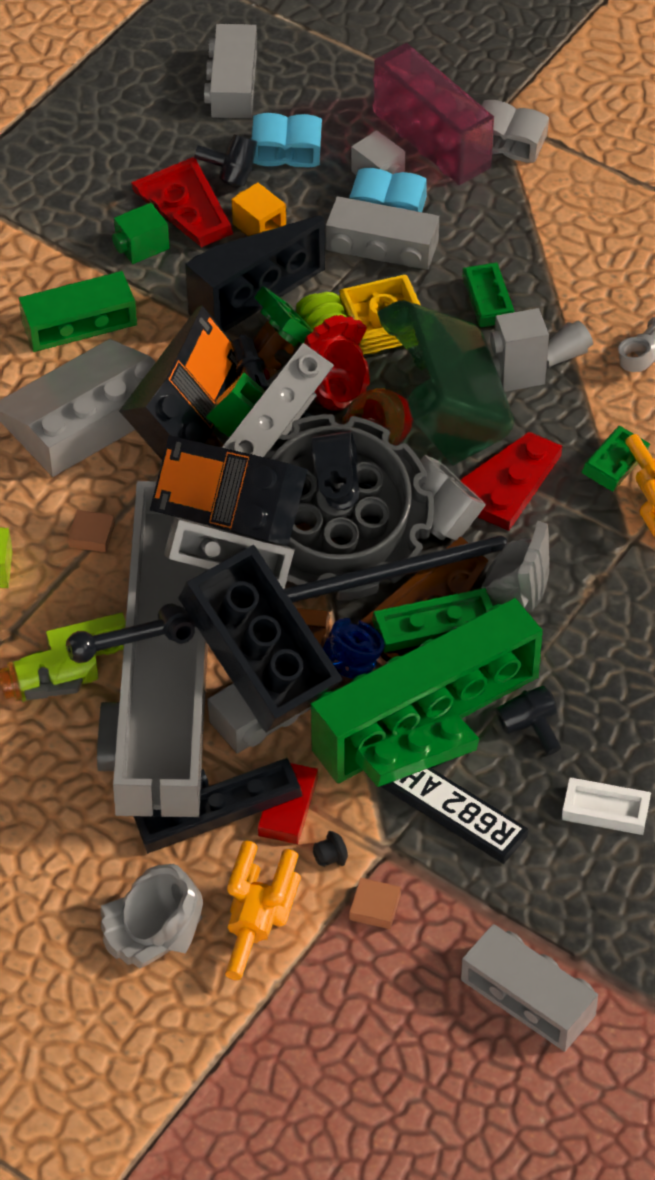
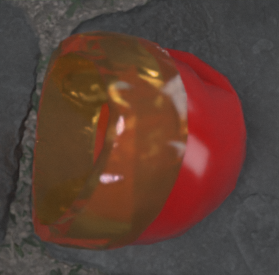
[342,388,413,446]

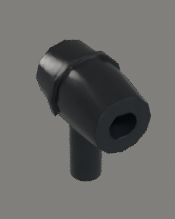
[194,134,257,187]
[496,685,561,755]

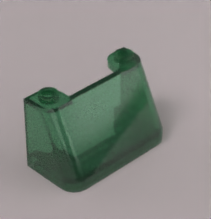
[377,300,514,466]

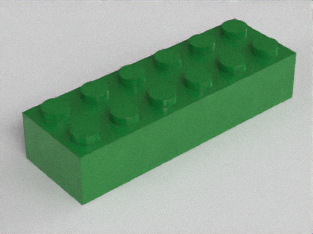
[311,598,543,784]

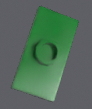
[462,262,515,327]
[581,426,650,492]

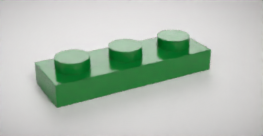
[254,286,313,346]
[372,588,492,653]
[355,713,479,787]

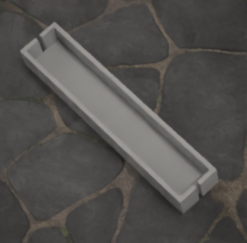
[113,481,209,817]

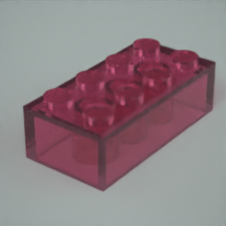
[373,43,494,186]

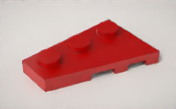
[131,157,233,247]
[460,432,562,531]

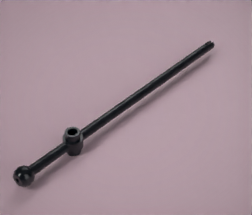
[66,536,508,663]

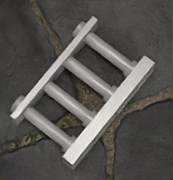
[222,343,334,457]

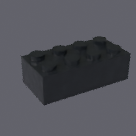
[178,545,343,733]

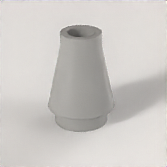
[546,321,593,369]

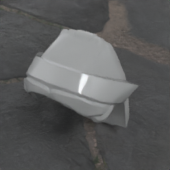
[481,521,550,613]
[101,864,203,969]

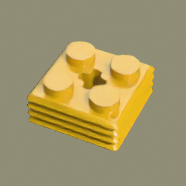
[339,275,429,355]

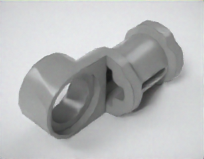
[618,317,655,372]

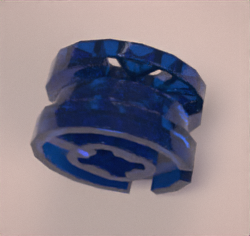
[323,618,385,679]

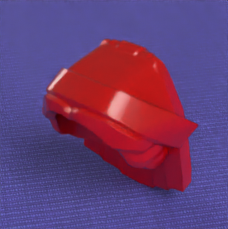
[304,315,370,411]

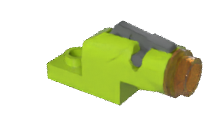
[0,612,126,702]

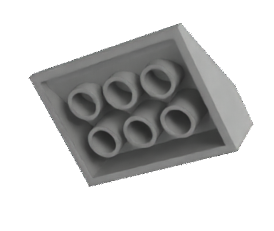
[0,339,156,477]

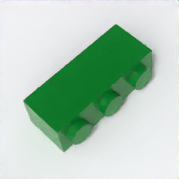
[18,271,137,352]

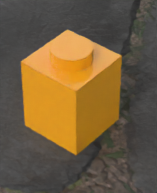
[231,182,286,236]

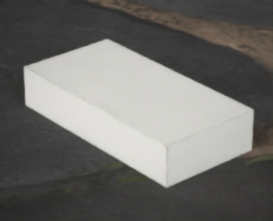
[562,777,651,835]

